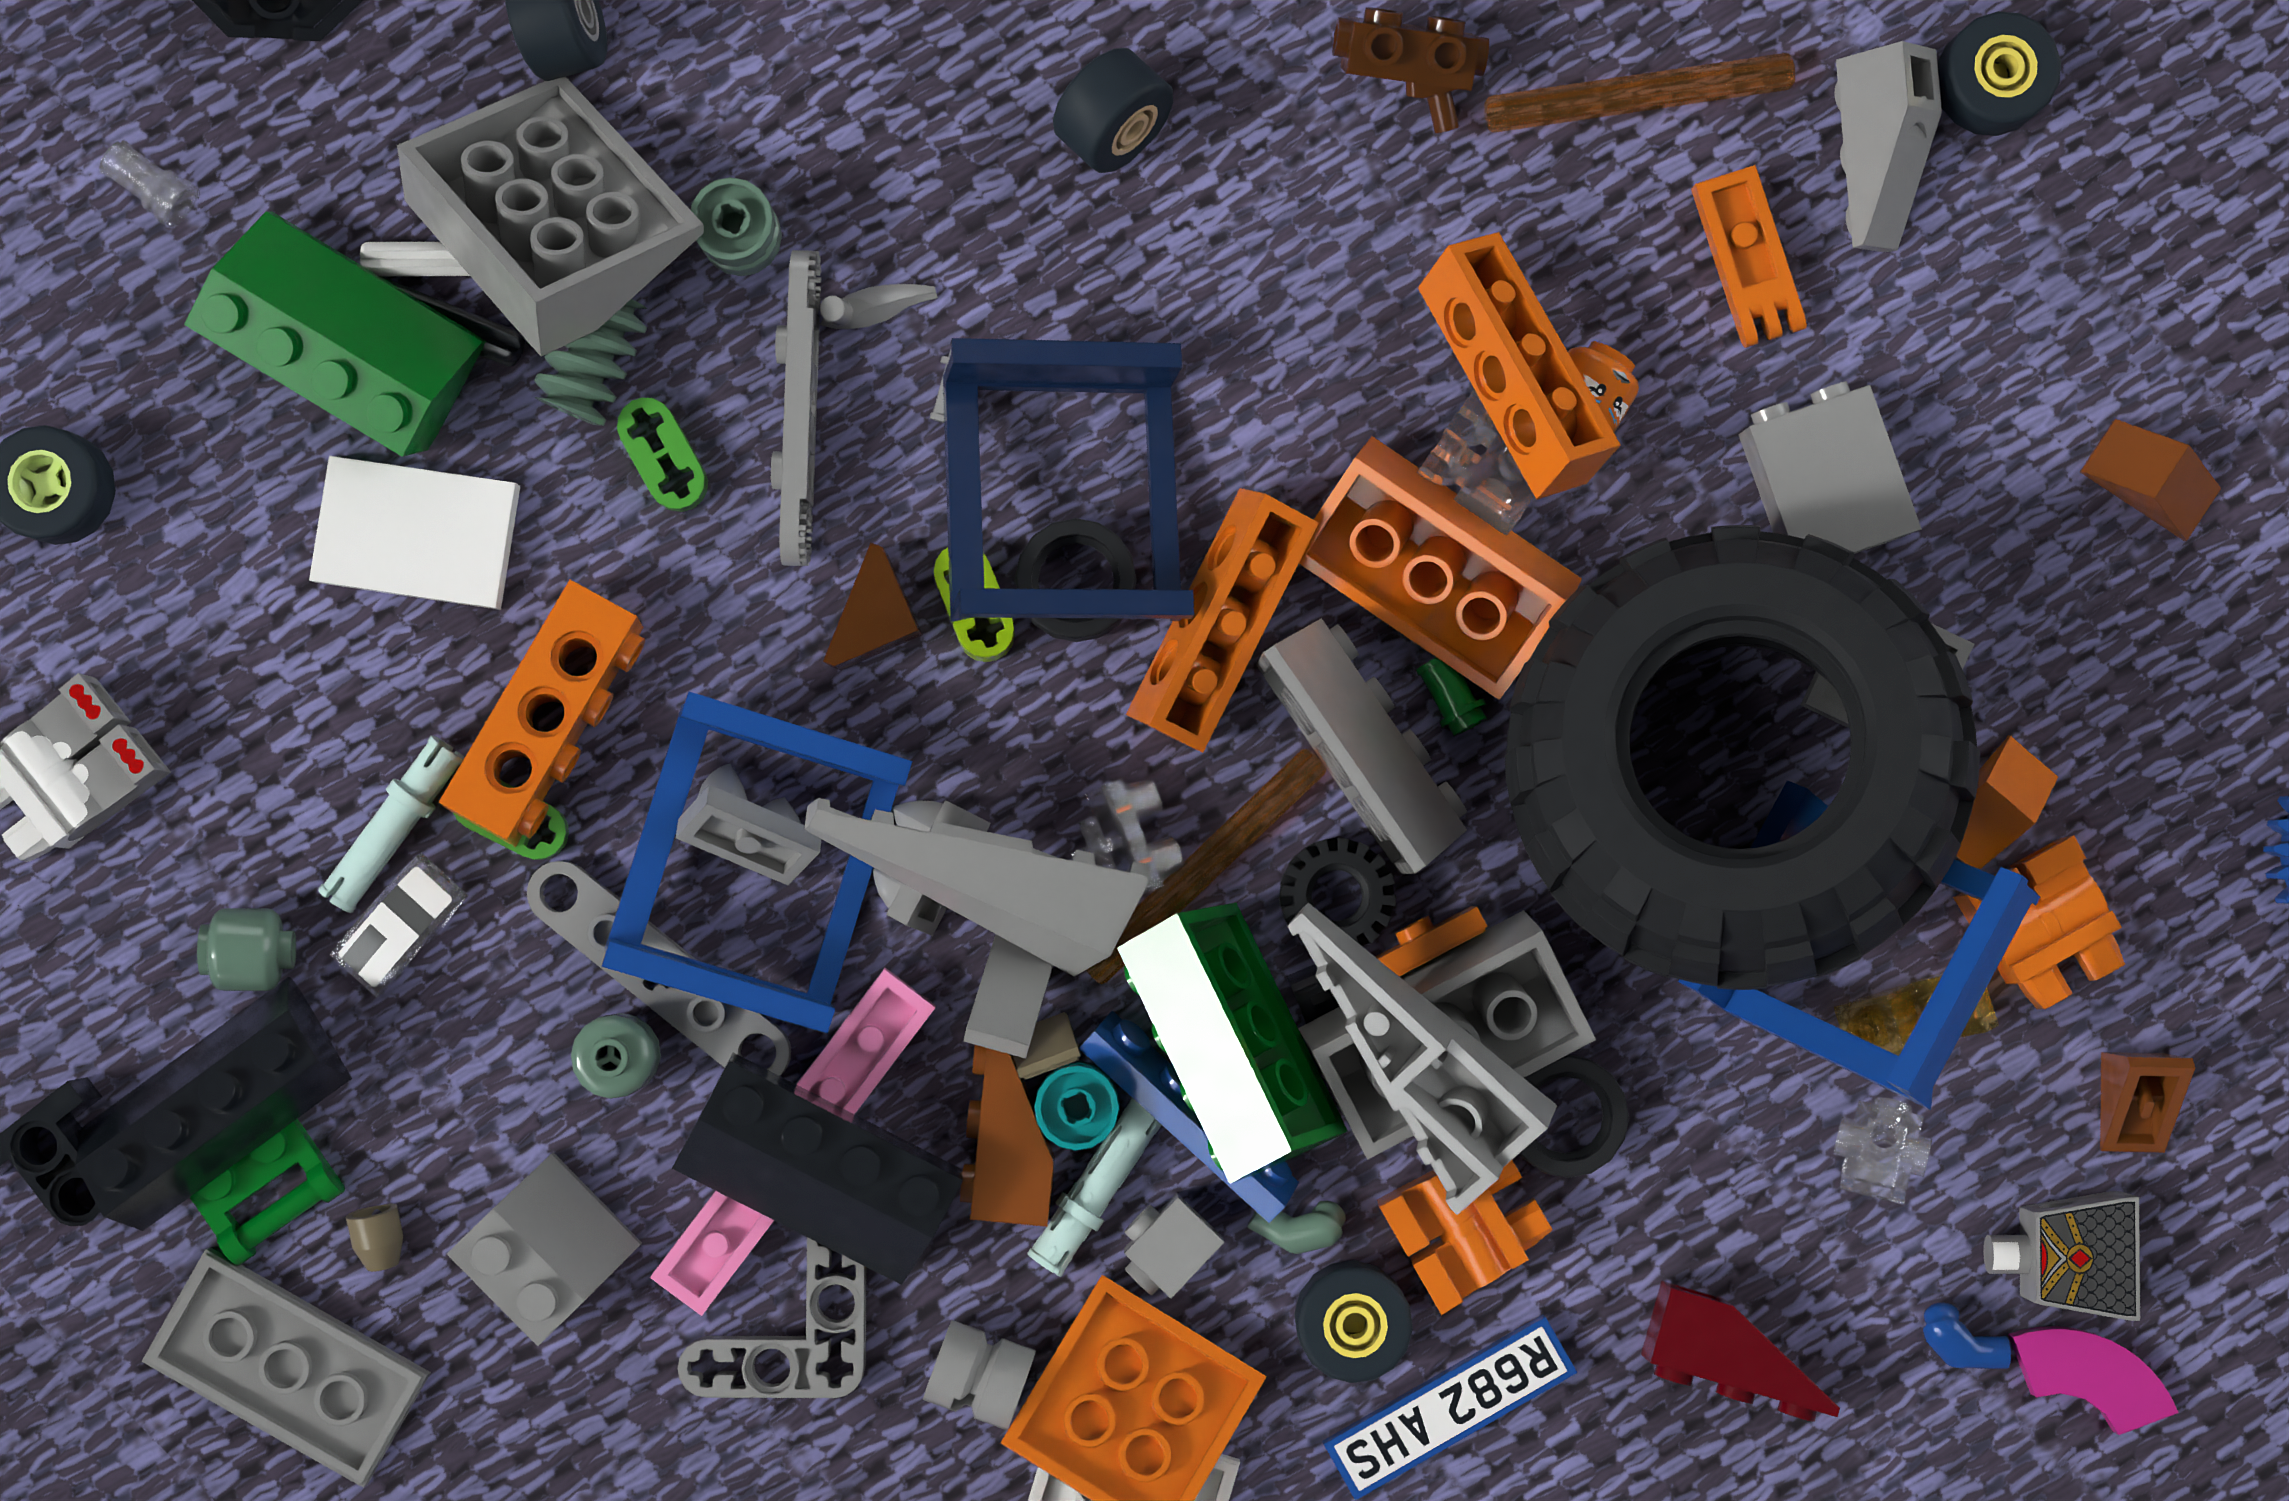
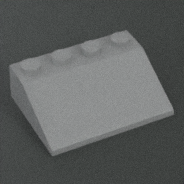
[397,77,704,357]
[1256,618,1467,874]

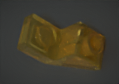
[1834,973,1999,1056]

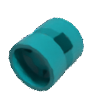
[1034,1061,1119,1150]

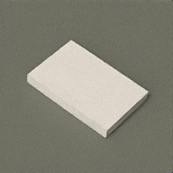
[309,456,520,610]

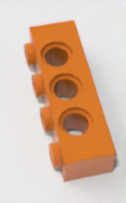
[1418,232,1621,500]
[1126,488,1319,753]
[439,579,645,847]

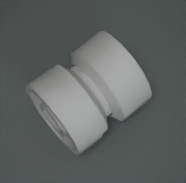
[923,1320,1036,1431]

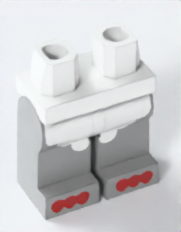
[0,673,171,862]

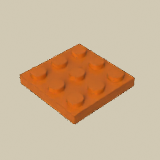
[1000,1275,1267,1501]

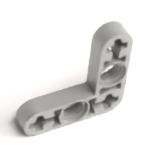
[677,1237,867,1398]

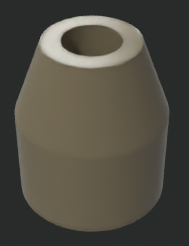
[346,1203,404,1272]

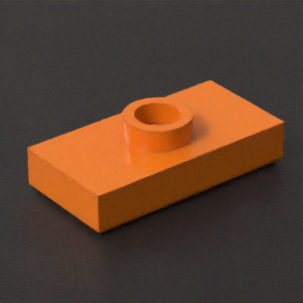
[1375,906,1488,976]

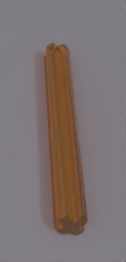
[1484,53,1796,133]
[1086,749,1326,984]

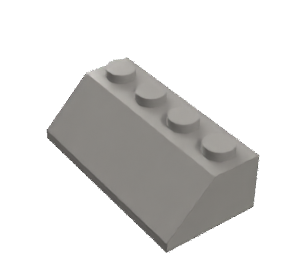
[1298,910,1596,1160]

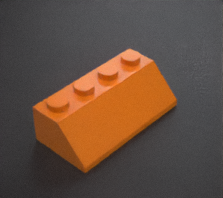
[1299,436,1582,700]

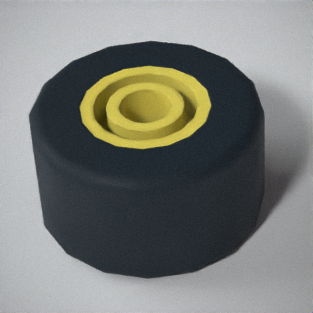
[1937,11,2061,136]
[1294,1260,1413,1383]

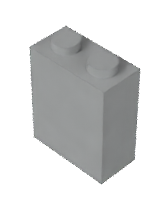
[1738,381,1922,554]

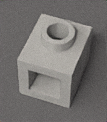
[1124,1193,1224,1298]

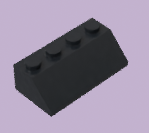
[76,977,352,1231]
[672,1052,963,1285]

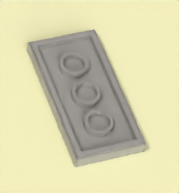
[141,1247,431,1488]

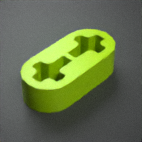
[934,547,1015,662]

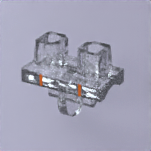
[1070,778,1185,894]

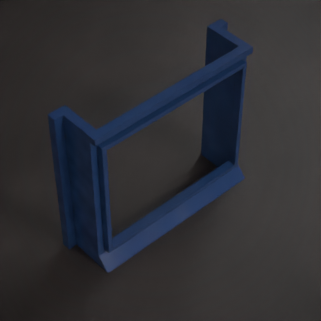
[943,338,1194,622]

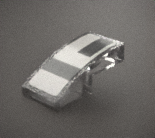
[329,853,469,997]

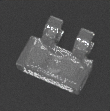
[1417,389,1534,536]

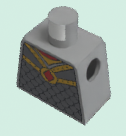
[1983,1191,2140,1321]

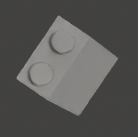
[447,1152,642,1346]

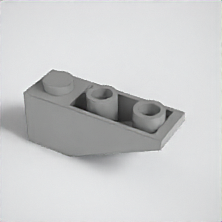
[1834,41,1942,252]

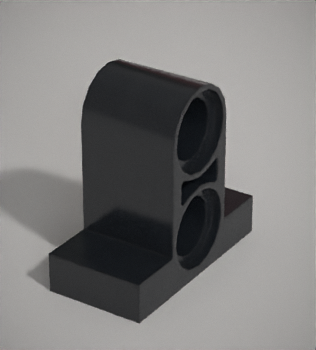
[0,1077,105,1227]

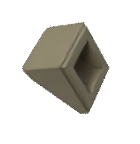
[1013,1012,1082,1080]

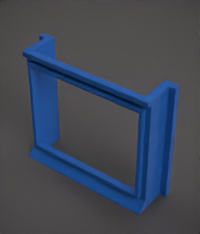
[602,691,912,1033]
[1678,780,2040,1110]

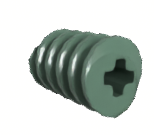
[534,299,647,426]

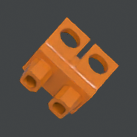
[1953,835,2125,1009]
[1377,1160,1553,1315]

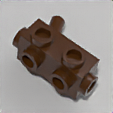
[1332,7,1489,133]

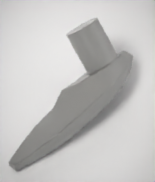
[820,284,938,329]

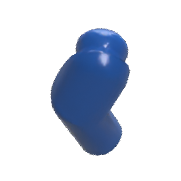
[1923,1302,2011,1369]

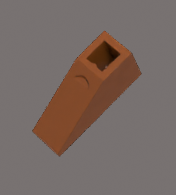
[960,1045,1055,1227]

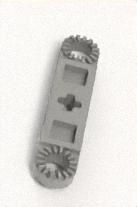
[771,250,821,566]
[527,861,791,1076]

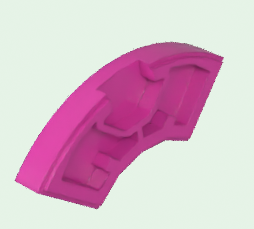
[2008,1326,2179,1435]

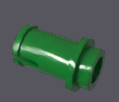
[1416,657,1487,736]

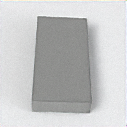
[964,934,1053,1058]

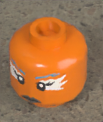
[1568,341,1639,432]

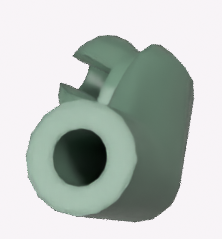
[1247,1200,1346,1254]

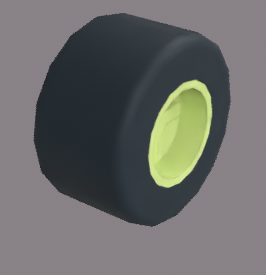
[0,425,116,545]

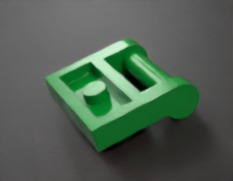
[189,1118,345,1266]

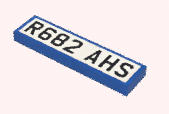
[1323,1314,1577,1501]

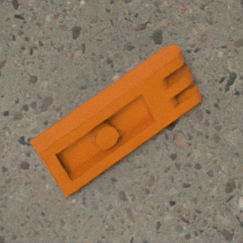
[1691,165,1807,348]

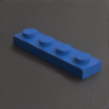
[1079,1011,1299,1223]

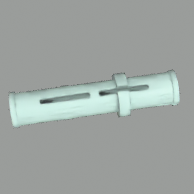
[318,735,465,913]
[1027,1097,1162,1277]

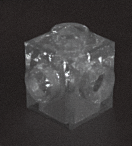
[1834,1098,1933,1205]

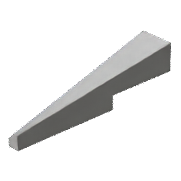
[804,798,1151,976]
[1287,903,1557,1215]

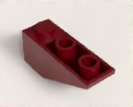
[1641,1281,1840,1422]

